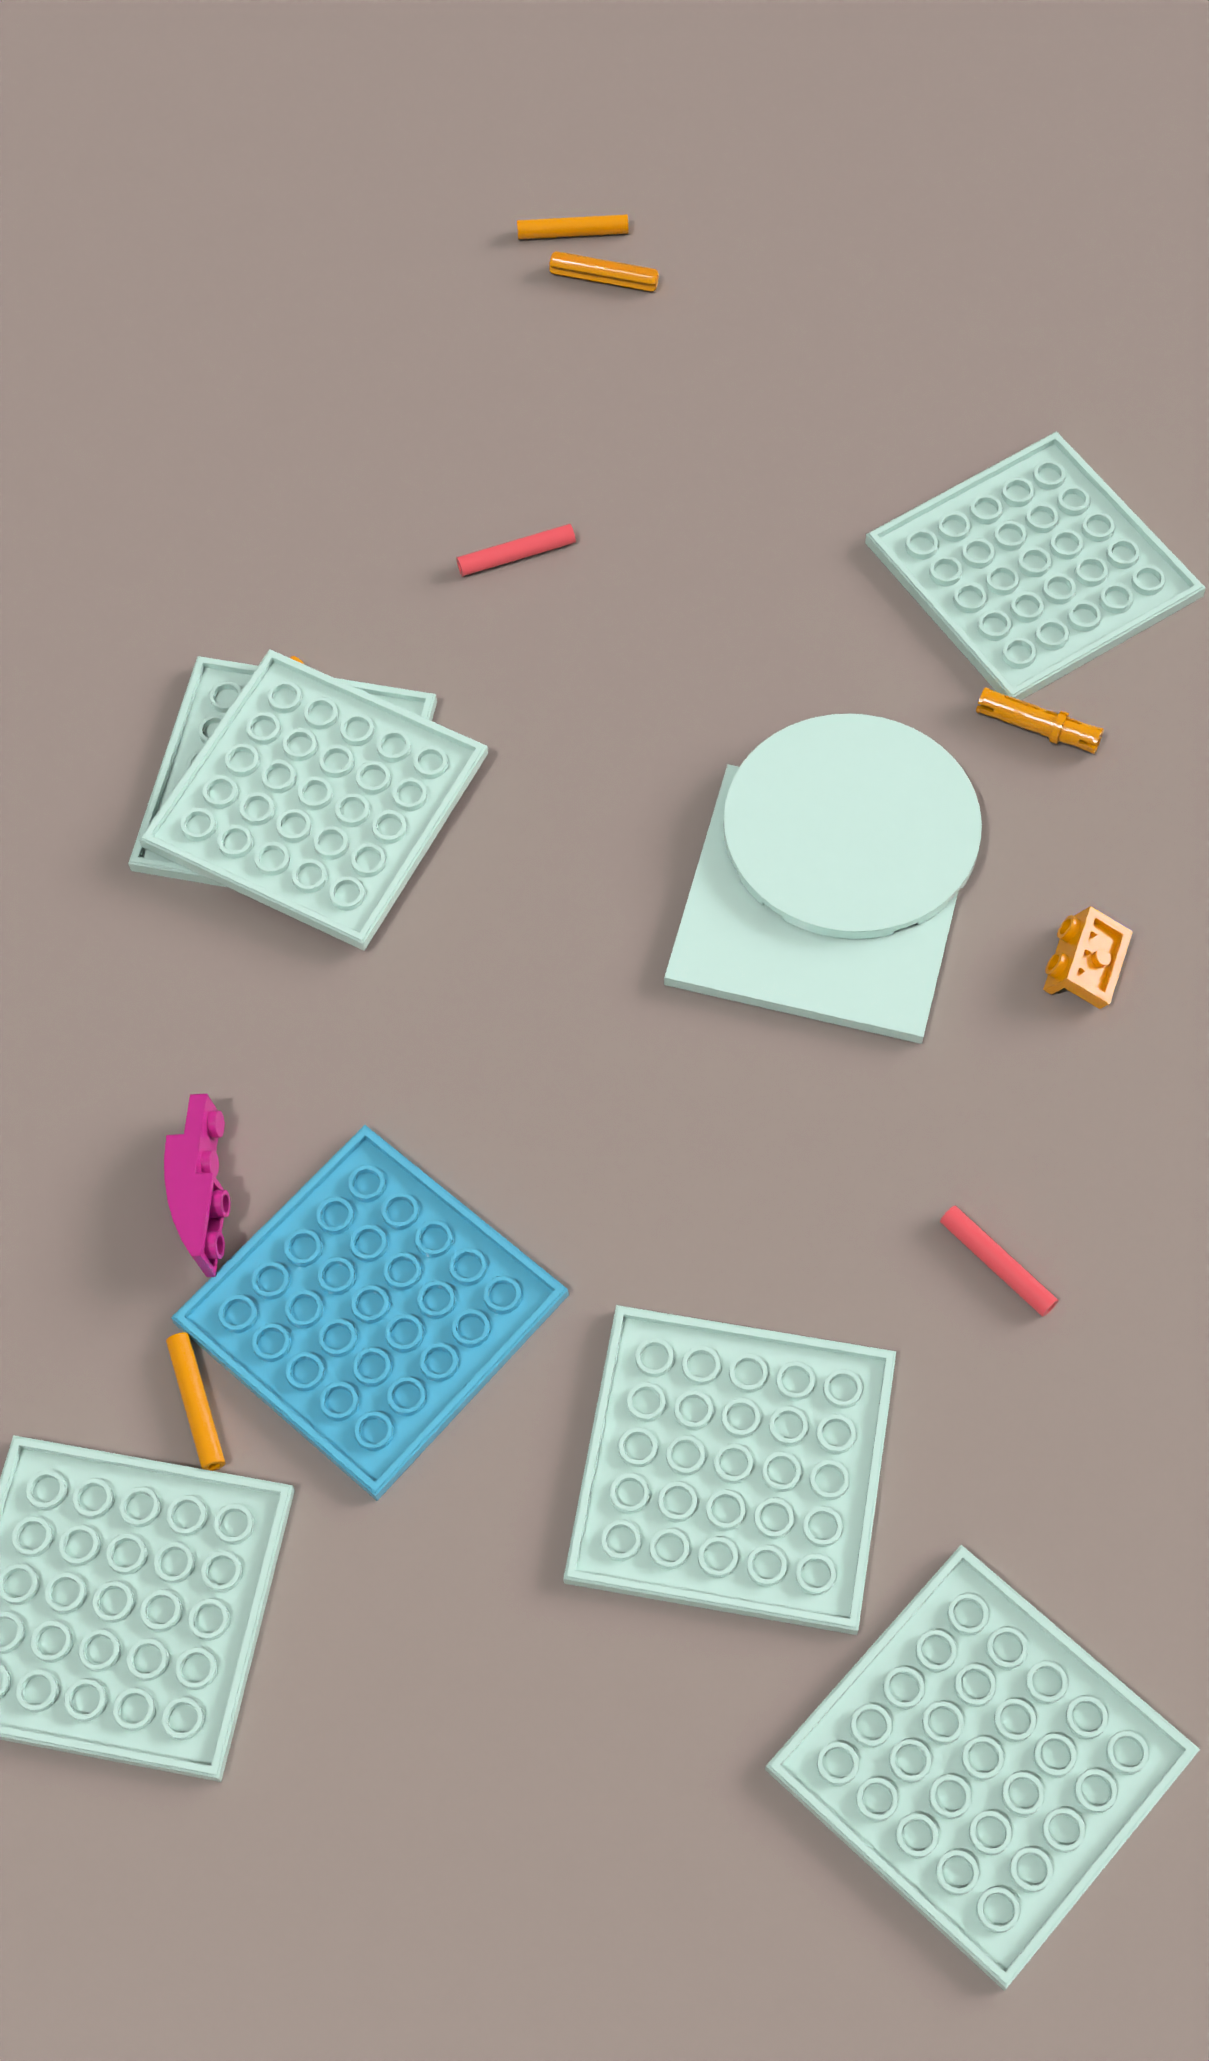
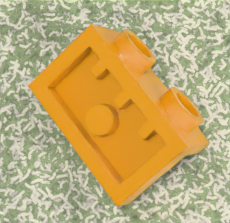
[1043,906,1132,1009]

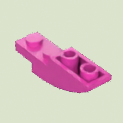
[164,1093,231,1277]

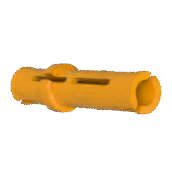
[976,687,1104,754]

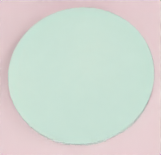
[723,714,982,939]

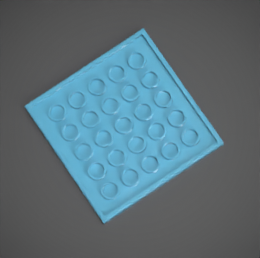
[171,1125,569,1501]

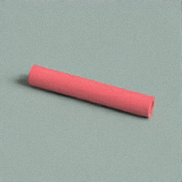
[456,524,576,577]
[940,1205,1059,1317]

